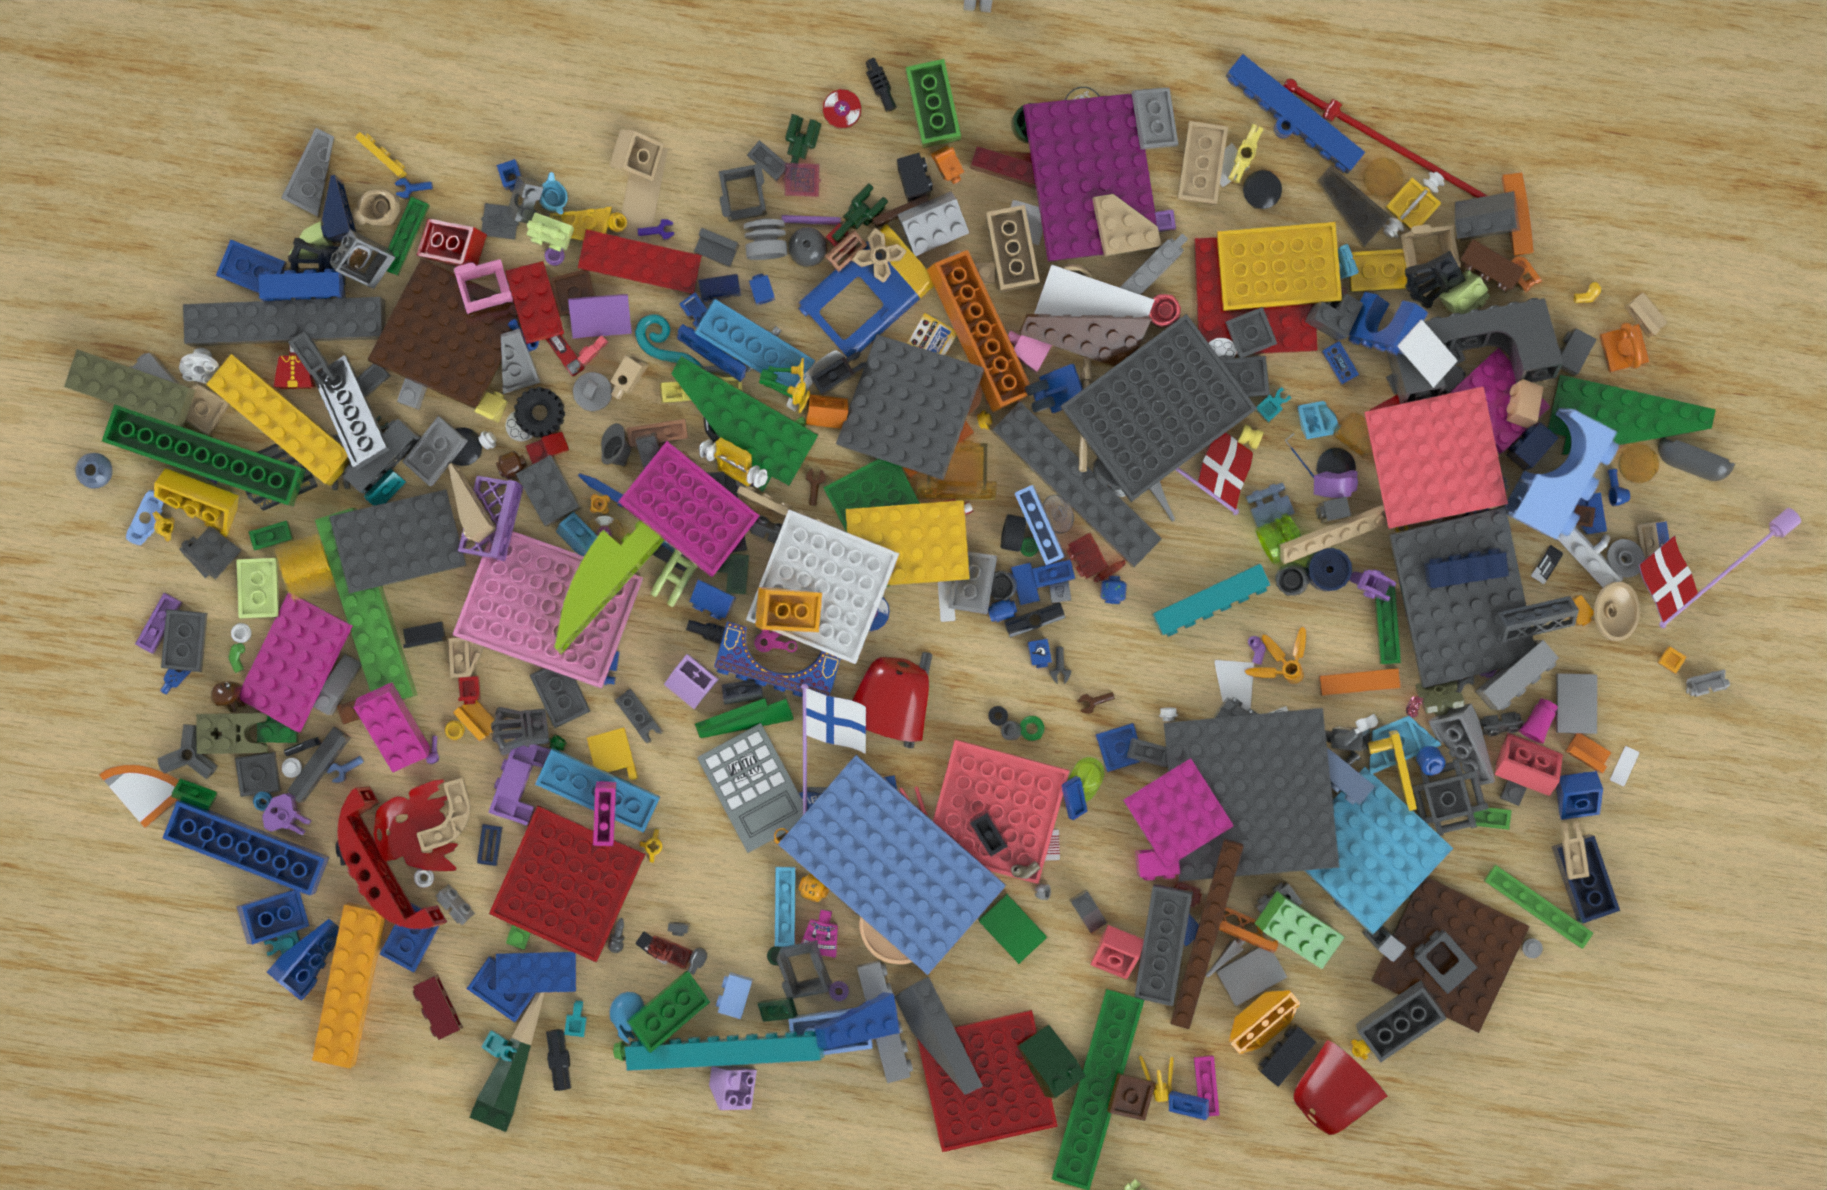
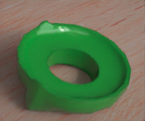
[1020,716,1045,741]

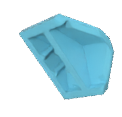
[1297,401,1338,439]

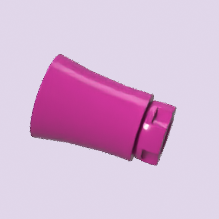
[1519,698,1558,744]

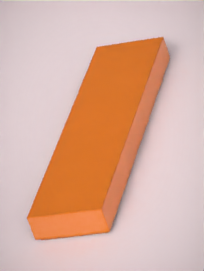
[1319,668,1400,695]

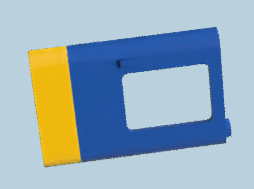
[798,224,934,357]

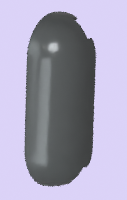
[1658,437,1735,481]

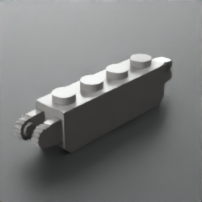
[1120,233,1188,295]

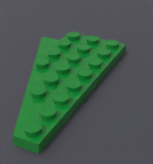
[1547,375,1716,455]

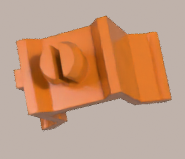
[930,145,964,184]

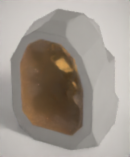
[345,242,373,270]

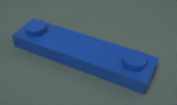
[677,324,746,382]

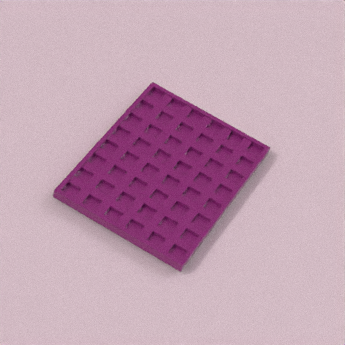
[1023,93,1161,262]

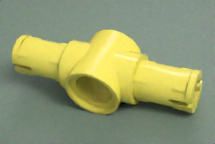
[1228,124,1264,183]

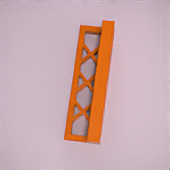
[1219,907,1279,953]

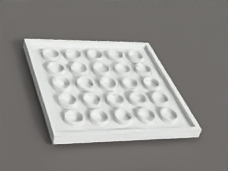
[746,509,900,664]

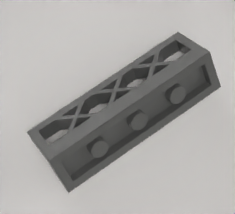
[1496,596,1579,643]
[287,727,351,803]

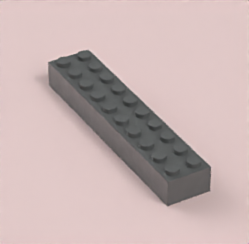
[183,297,386,346]
[992,402,1162,568]

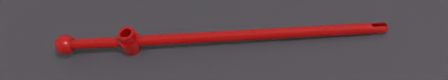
[1283,78,1488,198]

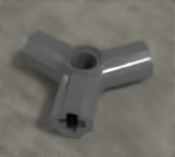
[157,724,218,779]

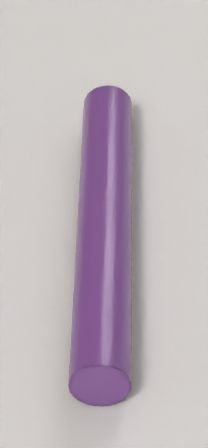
[782,215,841,225]

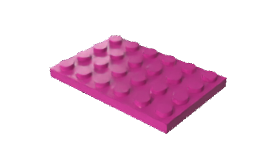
[618,441,759,577]
[240,592,353,732]

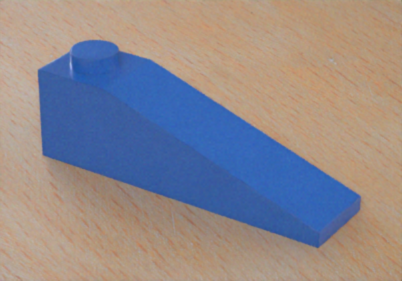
[266,919,339,1001]

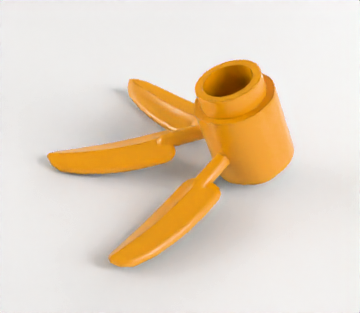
[1245,627,1306,684]

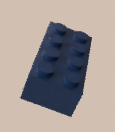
[1551,834,1620,923]

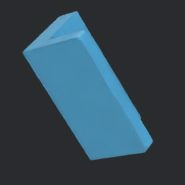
[556,512,598,556]

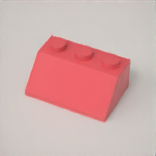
[1494,733,1563,796]

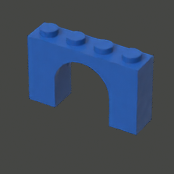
[1348,292,1428,355]

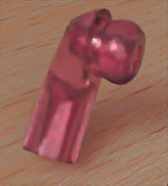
[1406,696,1424,718]

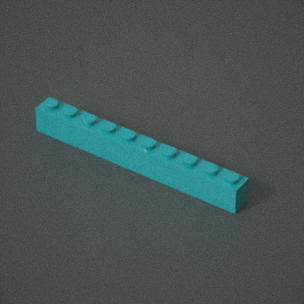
[625,1030,824,1071]

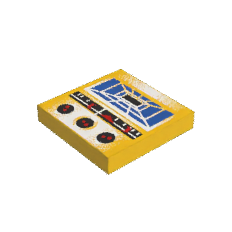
[907,313,957,355]

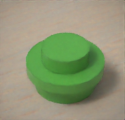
[613,1041,627,1061]

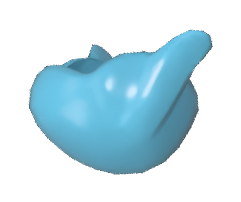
[539,172,568,214]

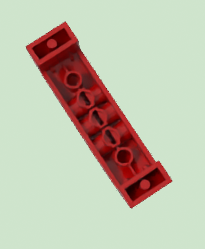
[337,786,447,929]

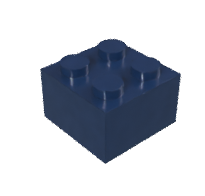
[1506,422,1558,470]

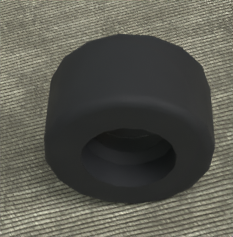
[1000,514,1026,552]

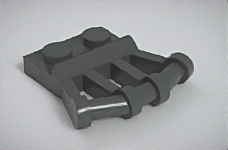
[491,707,549,755]

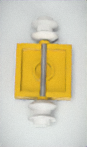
[1383,172,1445,238]
[699,438,768,487]

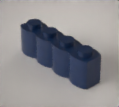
[1424,548,1509,588]

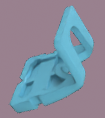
[1338,244,1359,279]

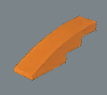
[1501,172,1534,256]

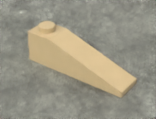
[448,463,496,543]

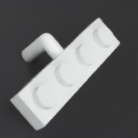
[1558,527,1623,587]

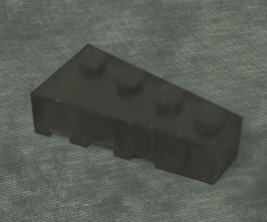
[1316,165,1391,248]

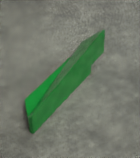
[695,698,794,738]

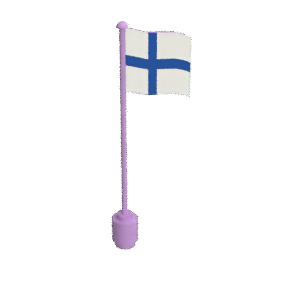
[798,684,866,863]

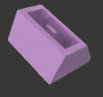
[664,654,719,709]

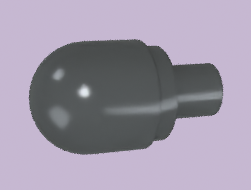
[687,948,707,975]

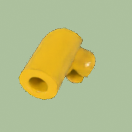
[1574,282,1601,303]

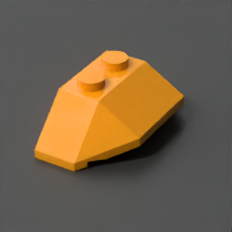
[1229,990,1300,1054]

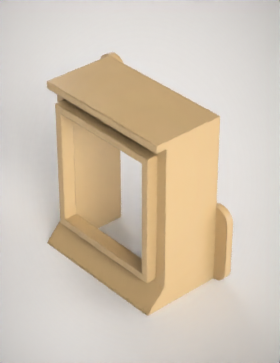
[1401,224,1461,267]

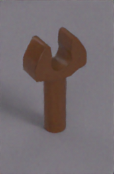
[806,469,826,506]
[1077,692,1115,714]

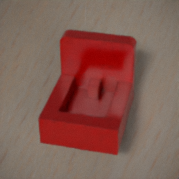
[458,676,481,705]

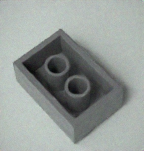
[516,455,582,527]

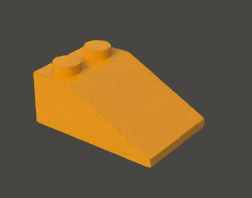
[755,587,822,632]

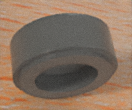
[1001,721,1021,741]

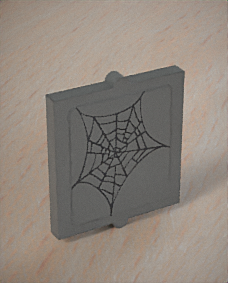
[481,203,519,240]

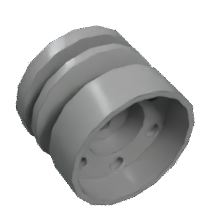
[744,218,787,260]

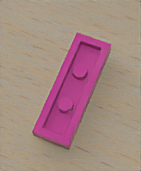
[1194,1055,1220,1116]

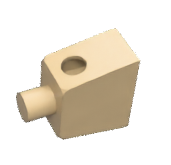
[610,354,649,400]

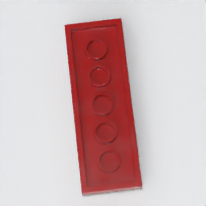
[578,229,702,294]

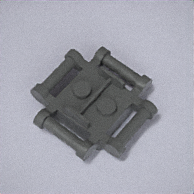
[1412,758,1489,836]

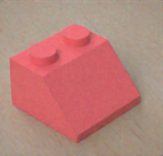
[1090,925,1144,980]

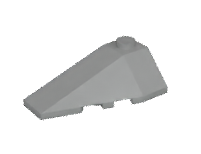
[1428,704,1495,785]

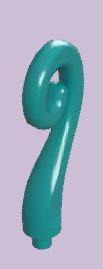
[635,314,703,368]

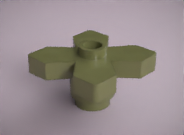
[1416,680,1464,716]

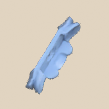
[126,490,163,545]

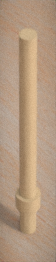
[1079,358,1093,472]

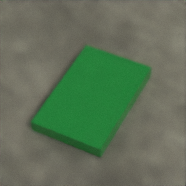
[978,894,1048,964]

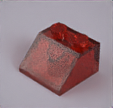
[1066,533,1109,579]

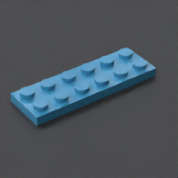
[694,298,815,387]
[535,748,660,833]

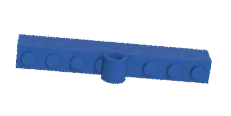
[1226,54,1365,174]

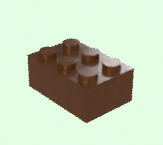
[1460,239,1525,292]

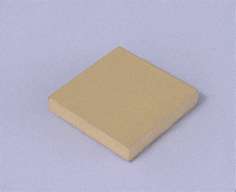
[185,382,230,436]

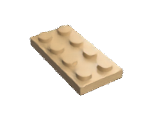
[1177,121,1228,205]

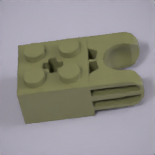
[196,713,268,754]

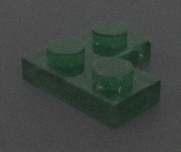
[717,554,750,595]

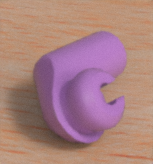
[1248,636,1266,665]

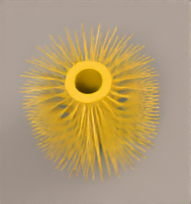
[275,533,336,602]

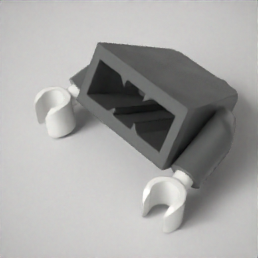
[1325,714,1378,751]

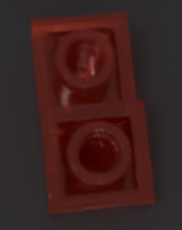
[646,935,693,969]

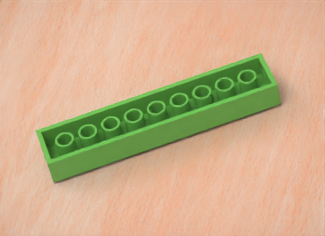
[315,508,418,700]

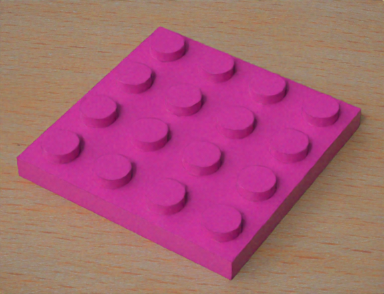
[1448,348,1550,454]
[1123,758,1234,868]

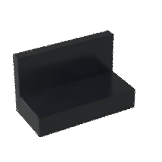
[403,621,447,648]

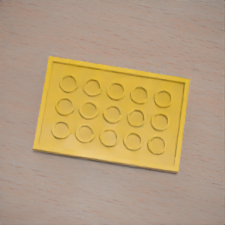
[1217,222,1342,311]
[846,500,970,585]

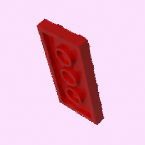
[505,261,564,344]

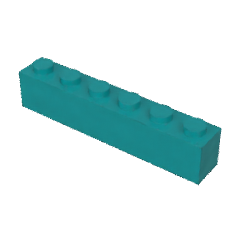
[1152,564,1271,637]

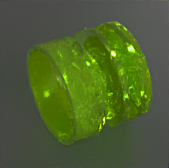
[1255,513,1301,565]

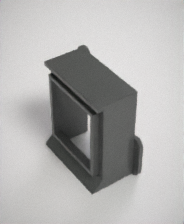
[719,164,767,222]
[776,940,832,1000]

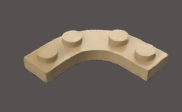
[417,777,470,852]

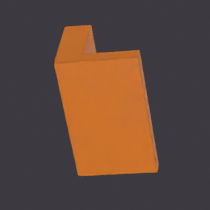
[806,394,848,429]
[1565,733,1611,773]

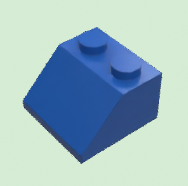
[689,580,736,620]
[1556,771,1603,820]

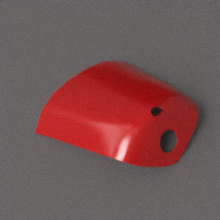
[852,657,929,742]
[1293,1040,1388,1135]

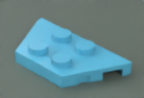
[1369,716,1441,774]

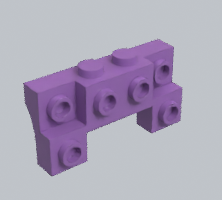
[488,738,551,826]

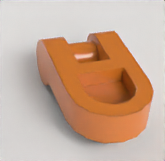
[1511,256,1542,293]

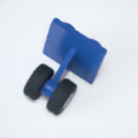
[1025,364,1083,413]

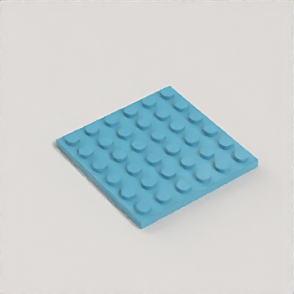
[1305,767,1453,935]

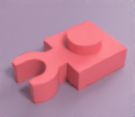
[578,335,608,366]

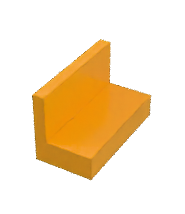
[453,700,494,741]

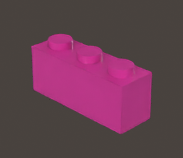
[593,781,616,846]

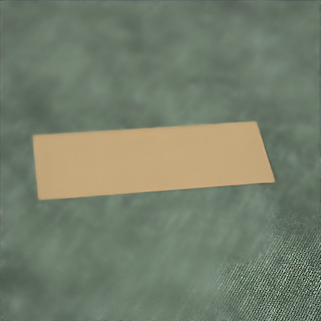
[617,148,668,243]

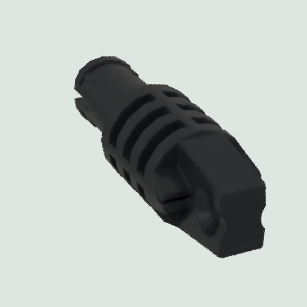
[865,58,897,112]
[686,620,725,644]

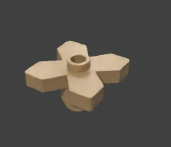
[852,228,906,283]

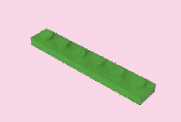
[1484,865,1594,949]

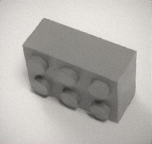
[897,191,969,256]

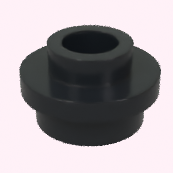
[988,706,1008,726]

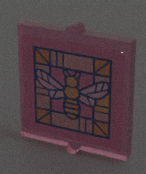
[783,163,821,197]

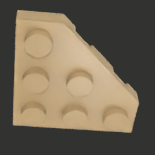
[1092,194,1161,257]

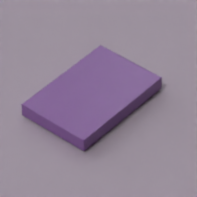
[568,294,632,338]

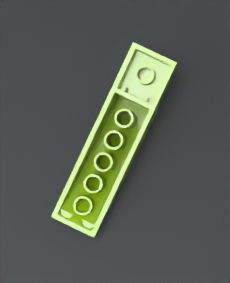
[554,520,665,654]

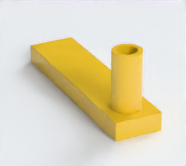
[1367,730,1417,811]

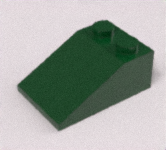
[1017,1025,1086,1098]

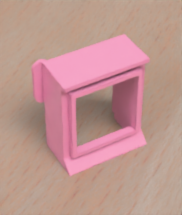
[454,259,513,314]

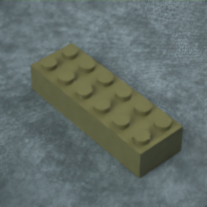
[64,349,196,427]

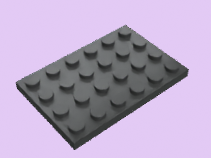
[329,489,466,594]

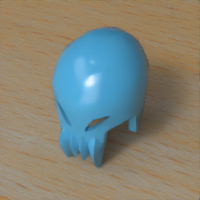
[609,992,644,1043]

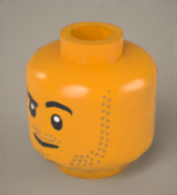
[798,874,829,902]

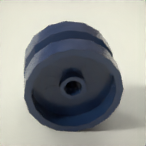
[1305,548,1352,592]

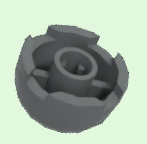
[788,227,827,267]

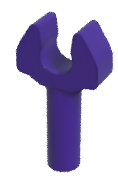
[637,219,675,240]

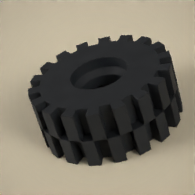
[514,387,565,438]

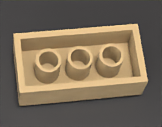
[986,205,1040,293]

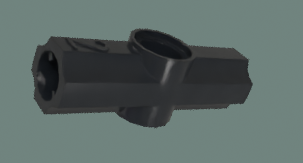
[1004,602,1066,638]
[546,1029,572,1091]

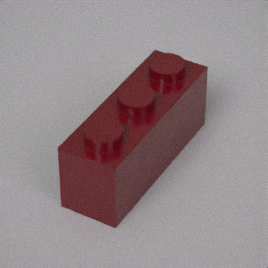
[413,974,463,1040]

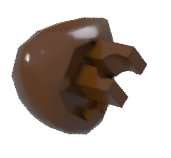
[211,681,245,712]

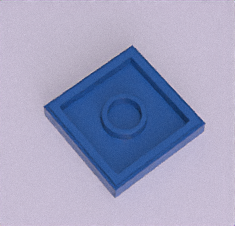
[1095,723,1141,772]

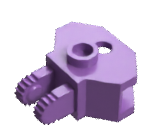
[1350,569,1396,602]
[262,793,312,835]

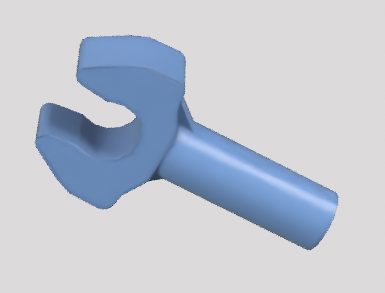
[327,756,364,783]

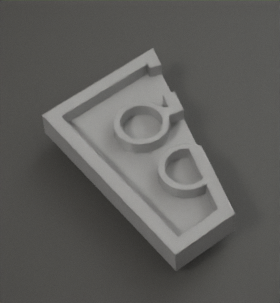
[501,328,540,394]

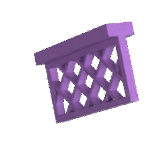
[458,476,523,561]

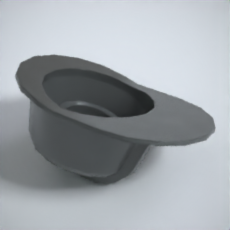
[601,423,631,466]

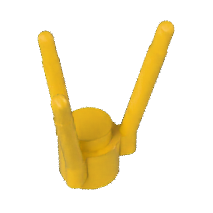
[1139,1056,1174,1102]

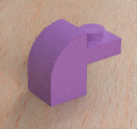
[1314,470,1358,498]

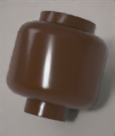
[496,451,527,480]

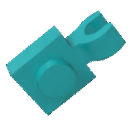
[564,1000,587,1037]

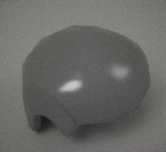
[991,571,1017,601]

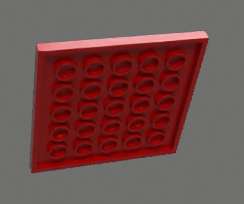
[1194,237,1318,355]
[489,805,646,963]
[917,1009,1058,1152]

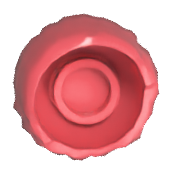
[1149,294,1181,328]

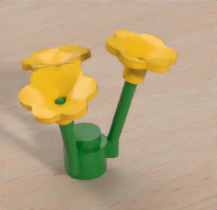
[759,358,811,413]

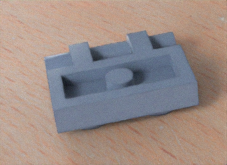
[1246,482,1295,528]

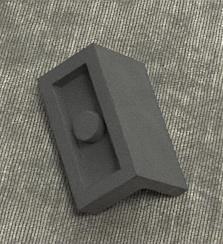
[694,228,739,267]

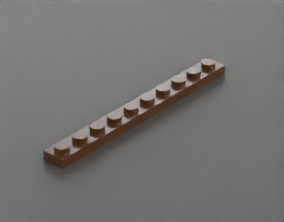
[1170,839,1243,1029]

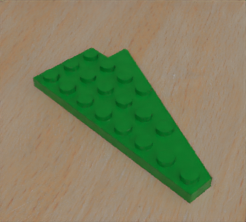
[671,356,818,492]

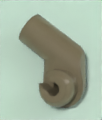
[1011,861,1041,879]

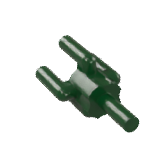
[785,114,822,181]
[832,183,888,241]

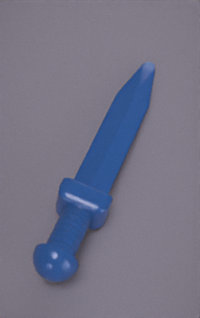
[578,474,625,507]

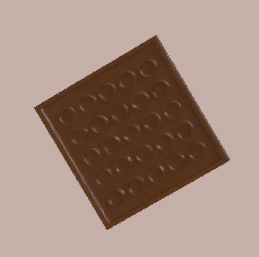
[368,259,520,409]
[1371,877,1530,1033]

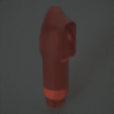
[1093,560,1126,583]

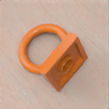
[1599,323,1649,373]

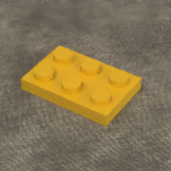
[1349,249,1407,292]

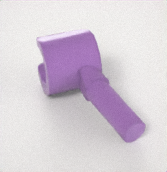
[426,736,439,764]

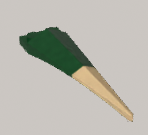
[469,992,545,1132]

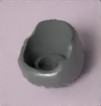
[1275,562,1309,596]

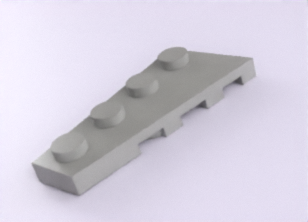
[281,128,334,217]

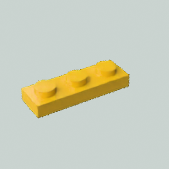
[355,132,407,179]

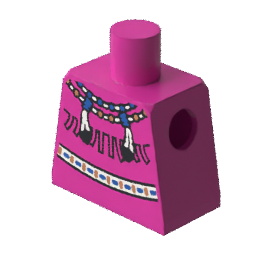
[801,909,838,958]

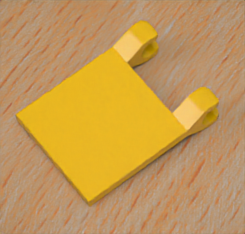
[587,727,638,780]

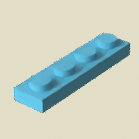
[775,867,796,947]

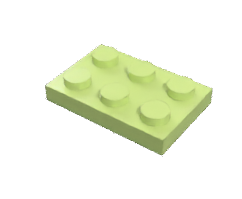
[236,558,280,619]

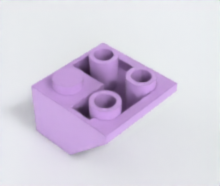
[709,1065,757,1110]

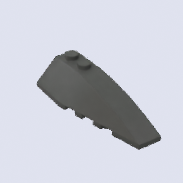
[894,977,983,1095]

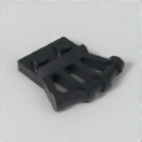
[288,238,346,285]
[1405,251,1466,309]

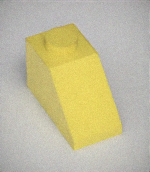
[474,391,508,423]

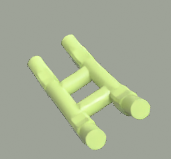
[650,549,697,607]

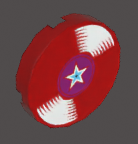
[823,89,862,129]

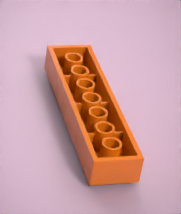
[927,250,1030,412]

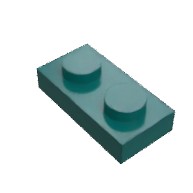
[363,468,406,506]

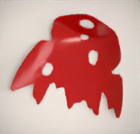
[373,779,458,872]

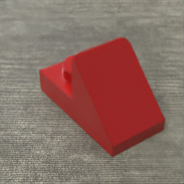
[525,432,570,464]

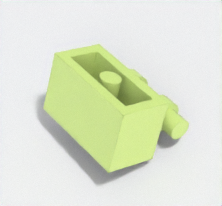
[527,213,575,252]
[1439,270,1490,314]

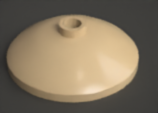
[1594,582,1640,641]

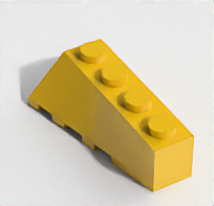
[154,468,239,537]

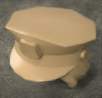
[352,189,401,227]

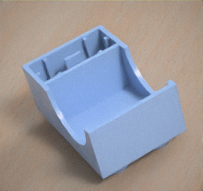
[1505,408,1619,539]

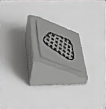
[1049,581,1071,603]

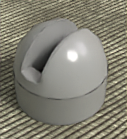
[1035,884,1051,900]

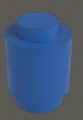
[988,599,1018,622]

